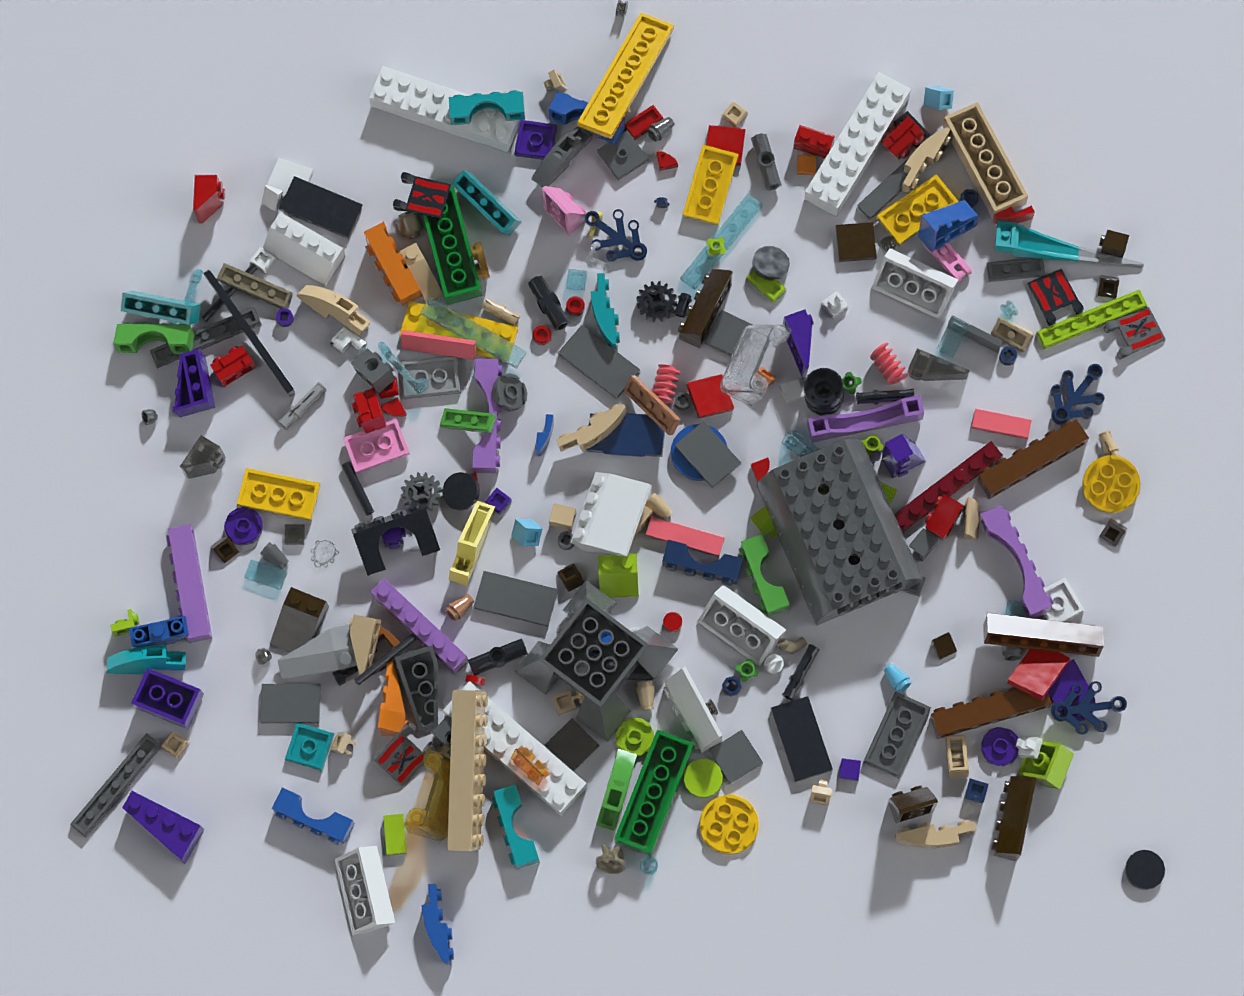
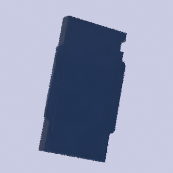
[586,413,665,457]

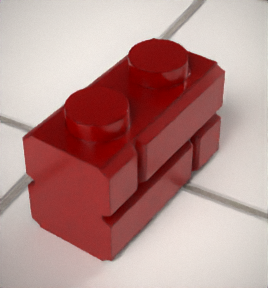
[882,116,925,160]
[793,125,835,158]
[210,345,256,387]
[351,388,387,433]

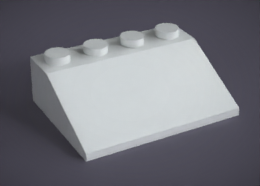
[570,472,652,557]

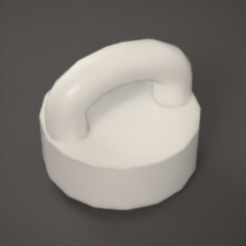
[764,654,784,675]

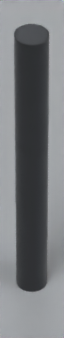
[201,264,258,322]
[354,633,417,685]

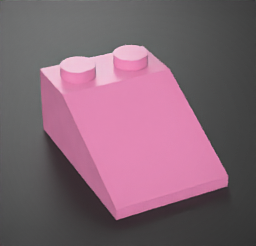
[542,186,586,235]

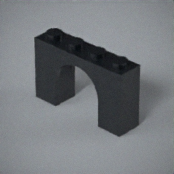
[351,503,440,576]

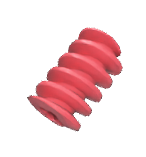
[870,342,909,385]
[652,364,681,405]

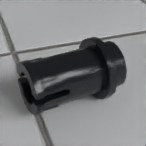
[674,293,692,318]

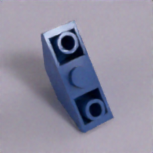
[129,616,189,648]

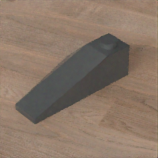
[395,646,438,732]

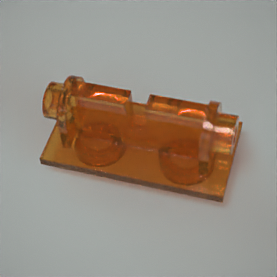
[511,746,550,786]

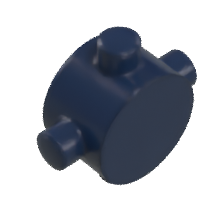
[654,197,670,208]

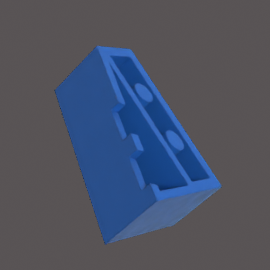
[918,200,978,252]

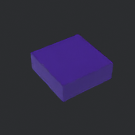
[485,488,512,515]
[839,758,861,781]

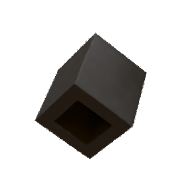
[1099,229,1129,258]

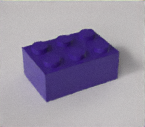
[131,668,204,729]

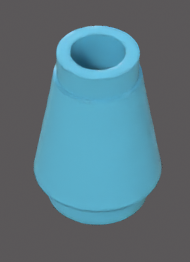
[884,664,911,693]

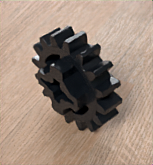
[636,281,677,322]

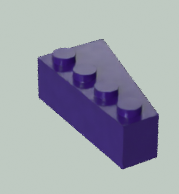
[122,791,204,864]

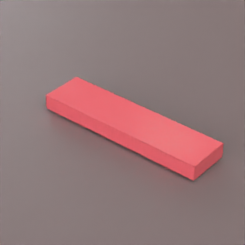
[401,330,476,360]
[645,517,725,557]

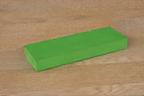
[439,408,496,434]

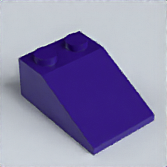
[781,309,814,379]

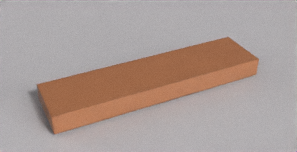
[624,376,681,435]

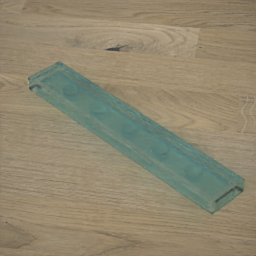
[680,194,763,290]
[420,297,527,369]

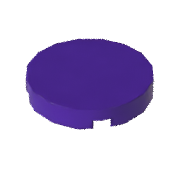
[224,507,263,545]
[981,727,1019,766]

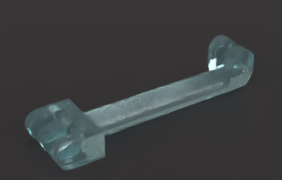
[168,269,203,325]
[378,342,429,394]

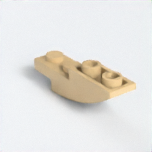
[902,127,951,193]
[296,285,371,336]
[556,404,627,452]
[894,820,977,848]

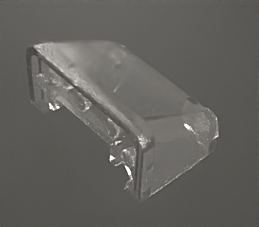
[720,324,791,406]

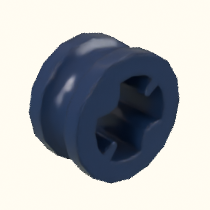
[999,347,1017,366]

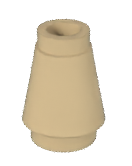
[645,493,673,520]
[635,681,655,710]

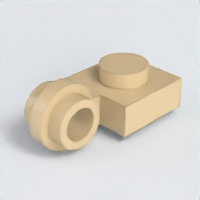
[551,690,584,716]

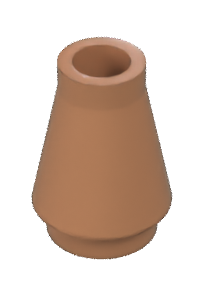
[445,594,474,621]

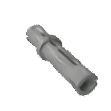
[278,382,327,430]

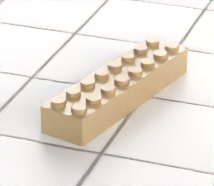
[447,690,488,851]

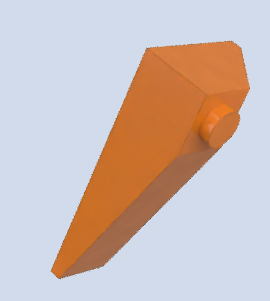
[378,658,408,737]

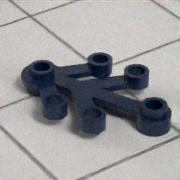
[585,209,647,262]
[1050,364,1105,425]
[1051,681,1127,735]

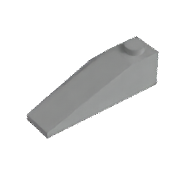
[277,624,357,679]

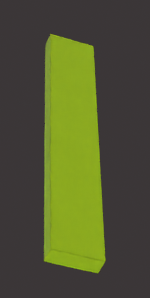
[1036,289,1148,350]

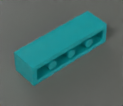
[452,170,522,236]
[121,291,201,325]

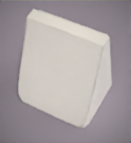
[261,185,283,211]

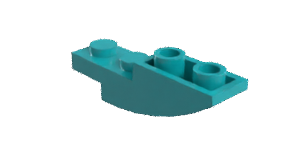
[591,273,620,350]
[106,645,186,675]

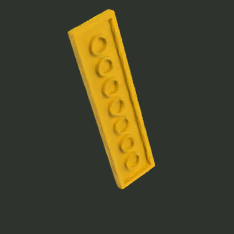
[577,13,674,139]

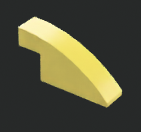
[449,501,495,586]

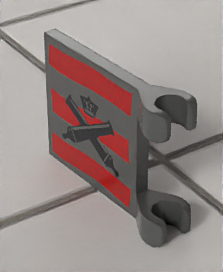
[1103,307,1166,359]
[373,721,438,786]

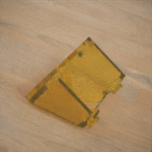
[404,749,450,841]

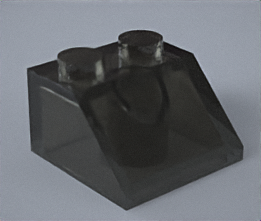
[180,435,226,479]

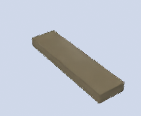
[217,263,293,309]

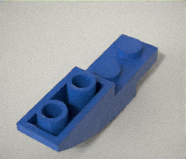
[421,884,454,965]

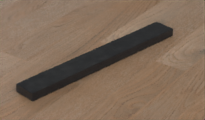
[203,270,295,397]

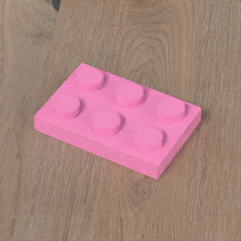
[343,418,410,474]

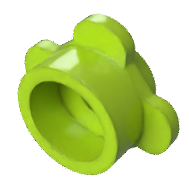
[706,237,726,256]
[862,434,883,456]

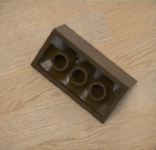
[677,269,733,349]
[991,776,1037,861]

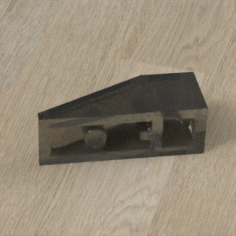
[907,348,970,381]

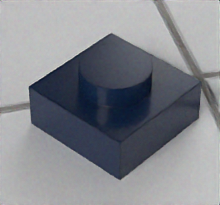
[964,778,989,804]

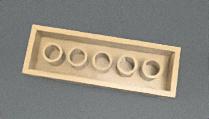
[942,102,1028,219]

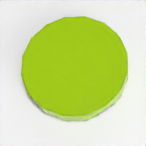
[615,717,654,757]
[684,759,723,798]

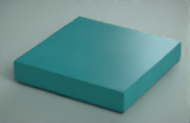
[285,723,335,771]

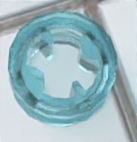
[1000,300,1018,320]
[640,856,658,875]

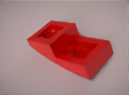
[993,205,1035,224]

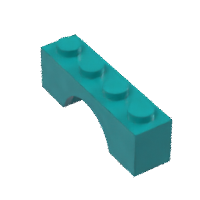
[449,90,525,125]
[491,784,540,869]

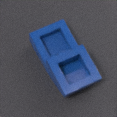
[536,414,554,456]

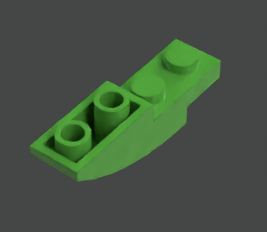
[596,749,637,831]

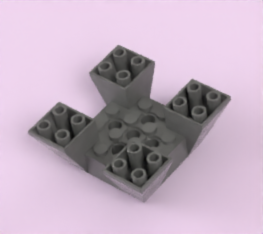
[515,580,678,741]

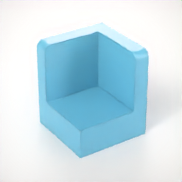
[923,86,954,110]
[511,519,543,546]

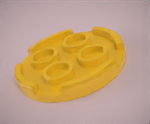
[1082,455,1141,513]
[700,795,759,854]

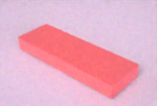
[971,409,1032,440]

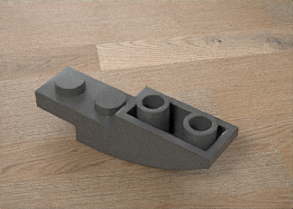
[531,126,593,187]

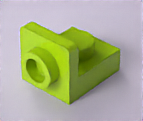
[110,609,140,637]

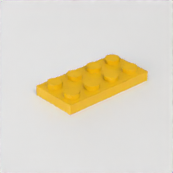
[682,145,738,226]
[877,174,959,246]
[237,468,321,521]

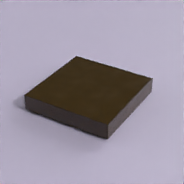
[836,222,877,262]

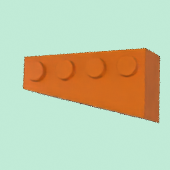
[364,221,422,306]

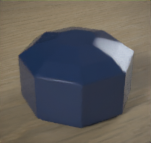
[960,189,978,208]
[722,676,741,697]

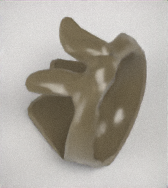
[596,844,626,874]

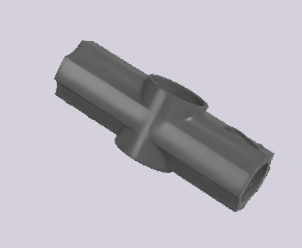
[751,133,781,191]

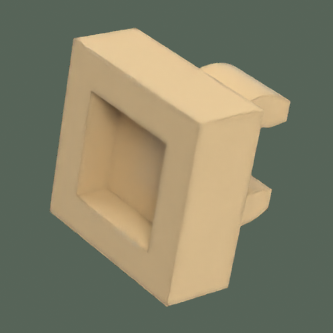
[544,70,568,93]
[330,732,356,755]
[809,780,832,805]

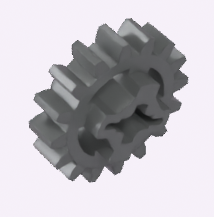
[401,472,442,511]

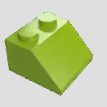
[598,554,639,598]
[1017,741,1074,789]

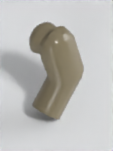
[778,637,808,654]

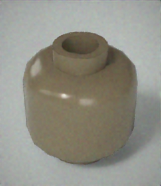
[396,212,424,239]

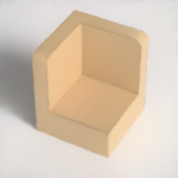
[549,503,577,531]

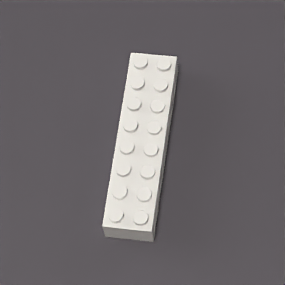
[369,66,521,153]
[804,72,911,217]
[443,681,587,816]

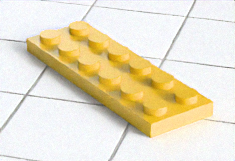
[399,301,518,364]

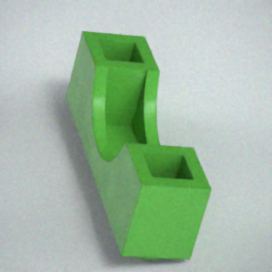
[113,323,195,354]
[738,534,790,616]

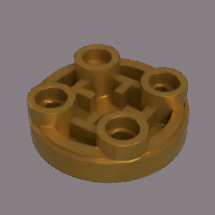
[470,242,490,279]

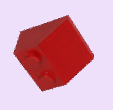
[193,175,225,223]
[924,494,965,539]

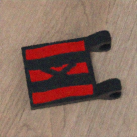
[393,172,451,219]
[1027,268,1084,326]

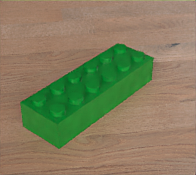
[423,187,483,305]
[614,730,694,857]

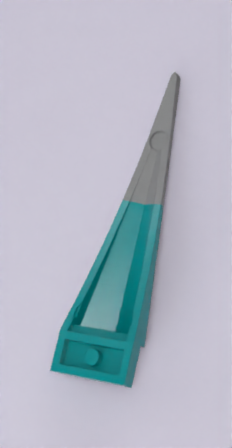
[994,220,1144,268]

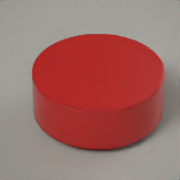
[566,296,585,316]
[533,326,552,345]
[663,612,682,632]
[465,674,486,687]

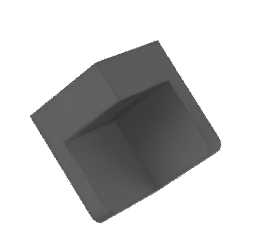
[909,528,938,562]

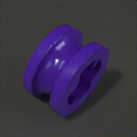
[276,308,294,327]

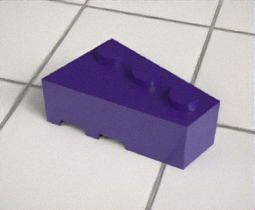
[172,349,215,417]
[882,434,926,478]

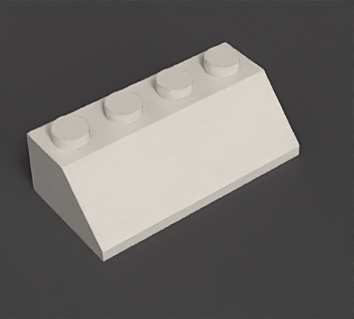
[263,212,345,286]
[871,249,958,319]
[697,585,786,666]
[663,667,722,754]
[335,846,395,936]

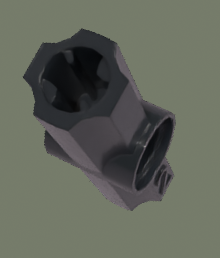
[528,275,569,331]
[468,638,528,676]

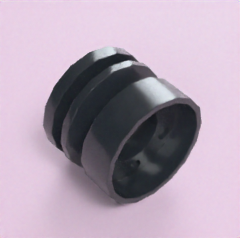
[804,368,844,416]

